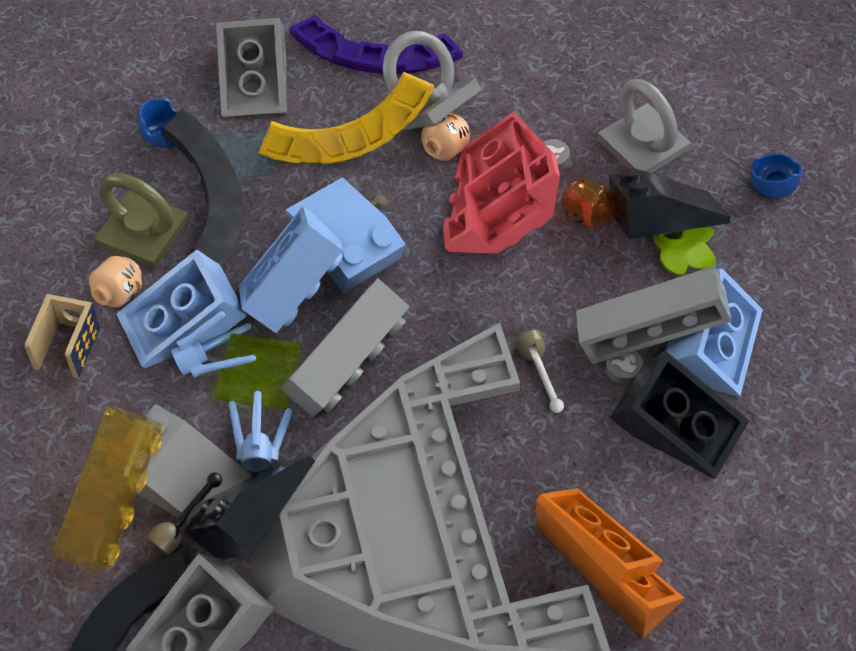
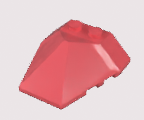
[443,111,560,254]

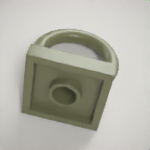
[94,173,189,269]

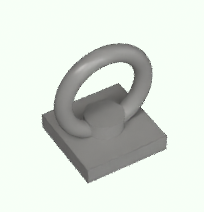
[383,31,482,130]
[597,79,691,173]

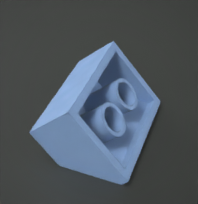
[239,206,343,333]
[666,268,763,397]

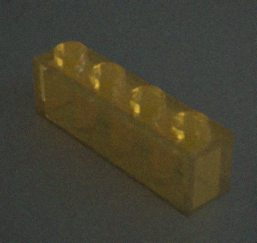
[51,406,164,572]

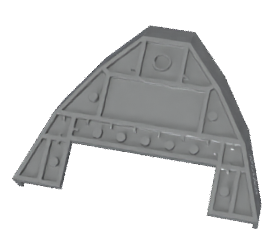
[249,323,610,651]

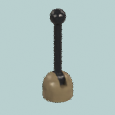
[146,472,222,555]

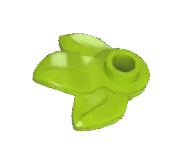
[653,227,716,277]

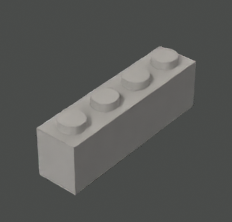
[576,266,731,364]
[280,278,410,417]

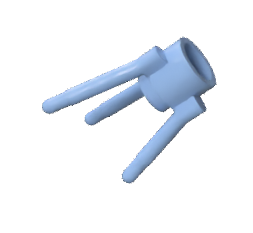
[171,311,256,378]
[229,391,292,472]

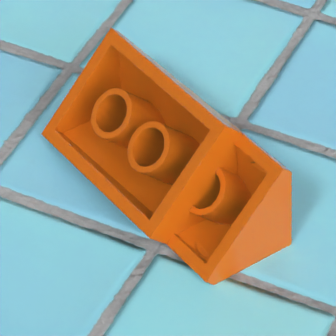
[536,488,684,639]

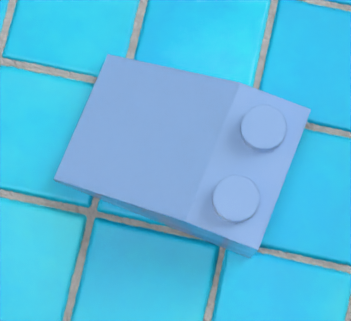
[285,177,406,293]
[117,250,247,368]

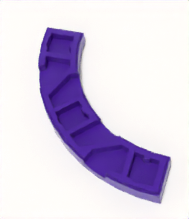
[289,15,463,74]

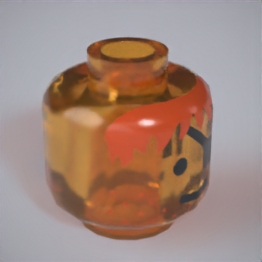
[561,178,614,228]

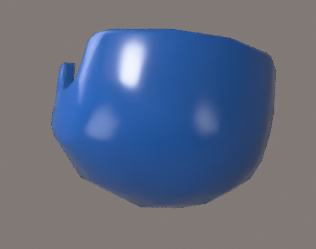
[138,98,179,148]
[749,153,802,199]

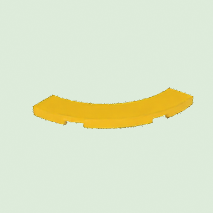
[258,72,434,164]

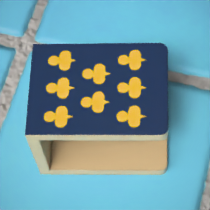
[24,294,100,378]

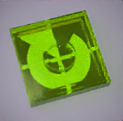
[214,333,302,409]

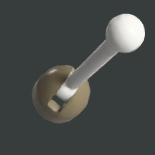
[514,330,564,413]

